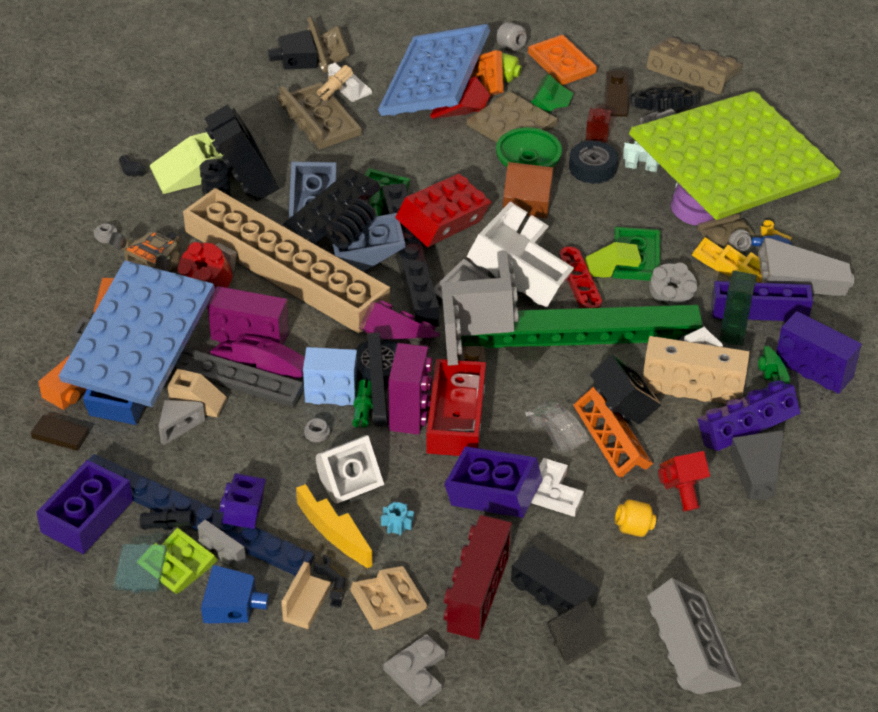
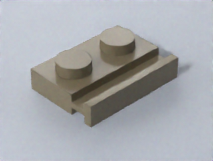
[697,213,754,248]

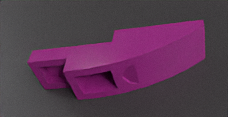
[211,335,305,378]

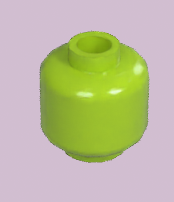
[502,53,522,82]

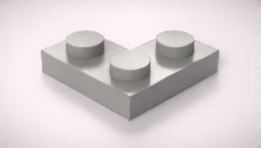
[383,634,445,706]

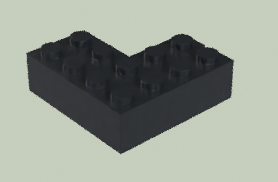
[204,104,280,201]

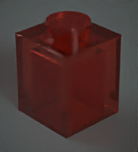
[586,108,611,143]

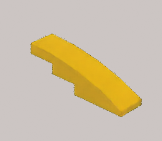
[691,237,762,283]
[296,484,372,568]

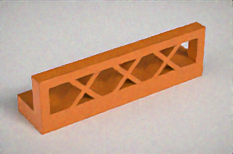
[573,387,653,477]

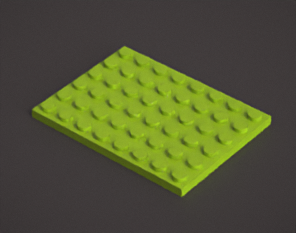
[629,91,841,220]

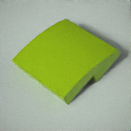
[137,528,218,594]

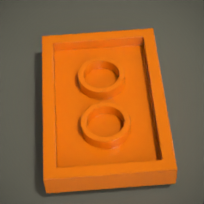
[528,35,597,85]

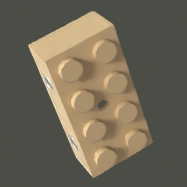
[643,336,750,405]

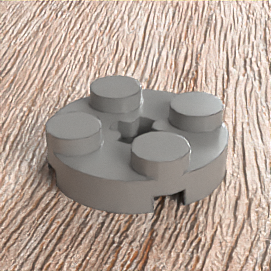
[649,263,697,306]

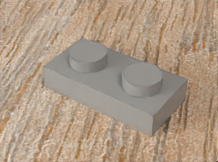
[197,520,246,569]

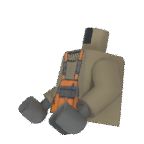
[109,232,181,272]

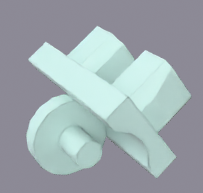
[623,141,660,172]

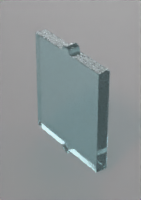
[113,542,167,593]

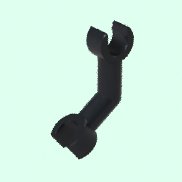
[314,555,346,608]

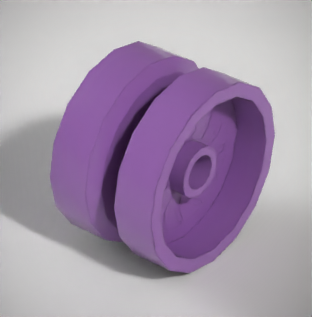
[670,183,715,226]

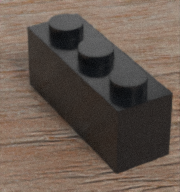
[511,546,598,624]

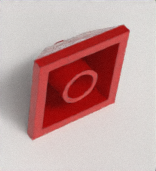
[430,77,490,119]

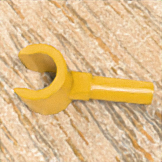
[761,220,792,241]

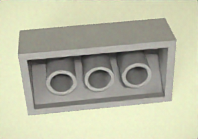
[647,578,742,694]

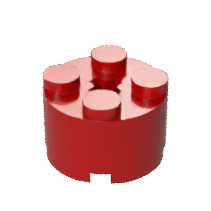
[178,242,233,297]

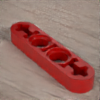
[559,247,602,308]

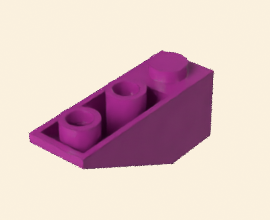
[359,300,440,339]

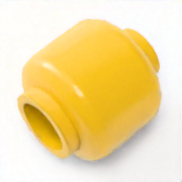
[615,499,656,537]

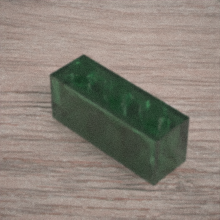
[719,270,757,346]

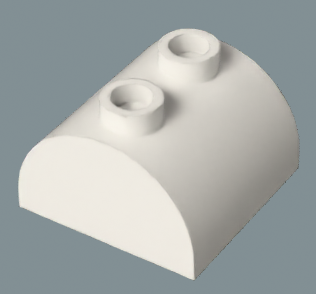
[316,435,384,504]

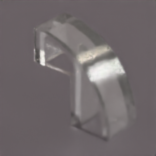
[525,401,590,454]

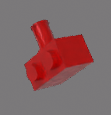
[658,451,710,512]

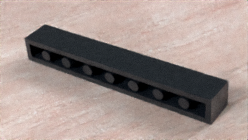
[382,183,439,327]

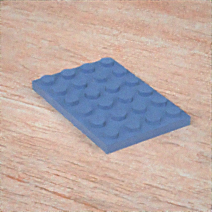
[378,24,490,116]
[59,260,215,407]

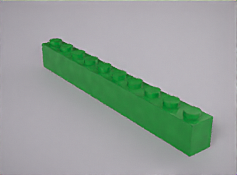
[461,305,703,348]

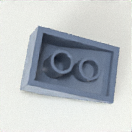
[289,162,338,218]
[332,213,405,272]

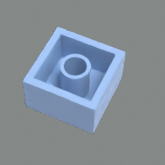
[303,347,358,406]

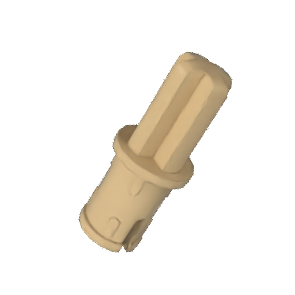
[317,65,353,101]

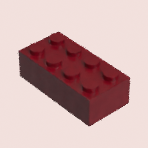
[443,515,512,640]

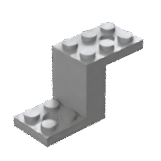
[441,251,518,366]

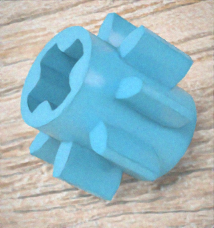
[381,502,414,535]

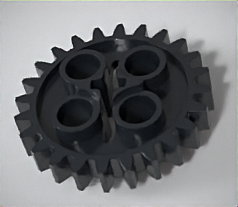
[631,86,700,111]

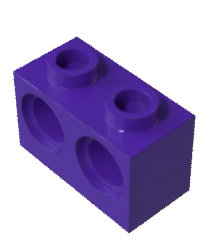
[219,473,266,529]

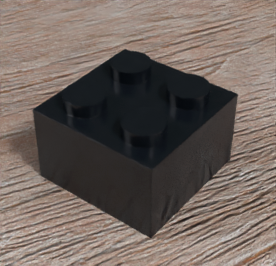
[590,354,661,424]

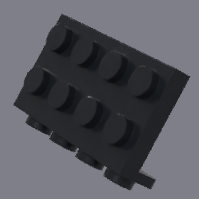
[283,168,381,244]

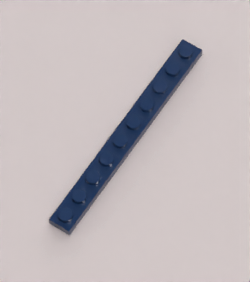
[89,454,315,576]

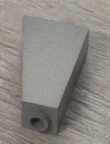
[758,238,854,295]

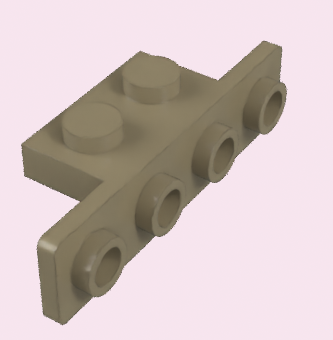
[307,17,350,74]

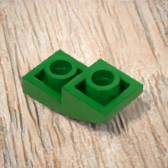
[758,346,790,384]

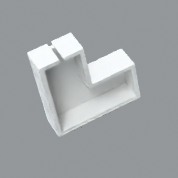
[467,202,574,308]

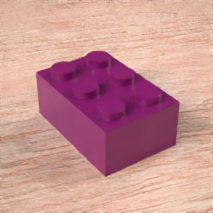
[208,286,289,345]
[389,343,432,435]

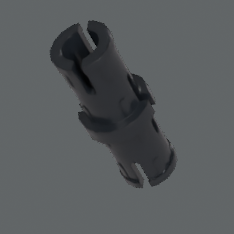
[140,509,196,530]

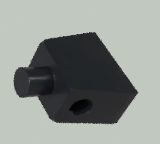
[268,30,317,69]

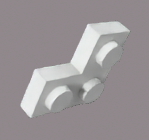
[531,458,584,517]

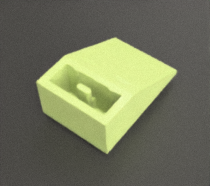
[150,132,224,194]

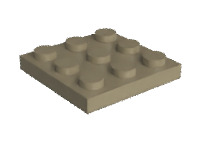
[467,91,558,143]

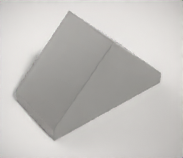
[158,400,205,445]

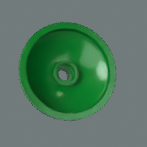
[496,127,562,168]

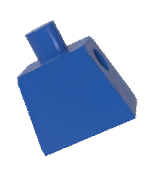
[201,565,270,623]

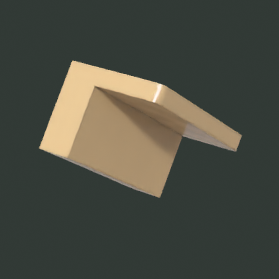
[281,562,331,629]

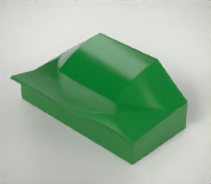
[531,73,574,113]

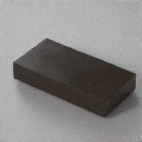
[31,415,89,451]

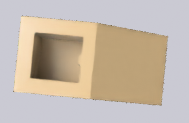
[168,369,227,418]

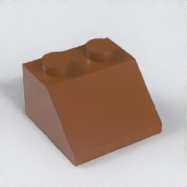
[503,162,553,218]

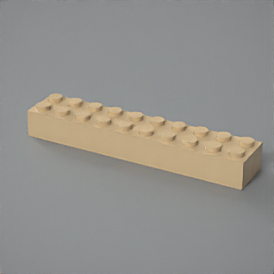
[183,188,390,334]

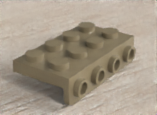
[647,38,742,94]
[278,82,361,150]

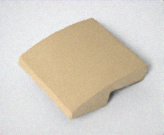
[350,566,427,630]

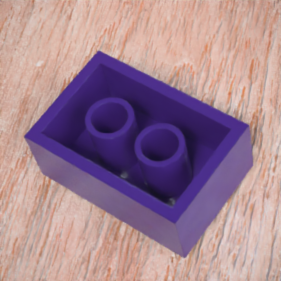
[776,311,862,394]
[444,447,543,518]
[36,460,133,555]

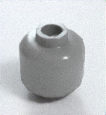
[496,22,527,51]

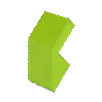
[585,242,641,278]

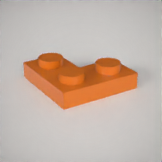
[469,50,503,96]

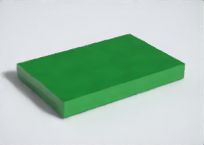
[613,227,660,281]

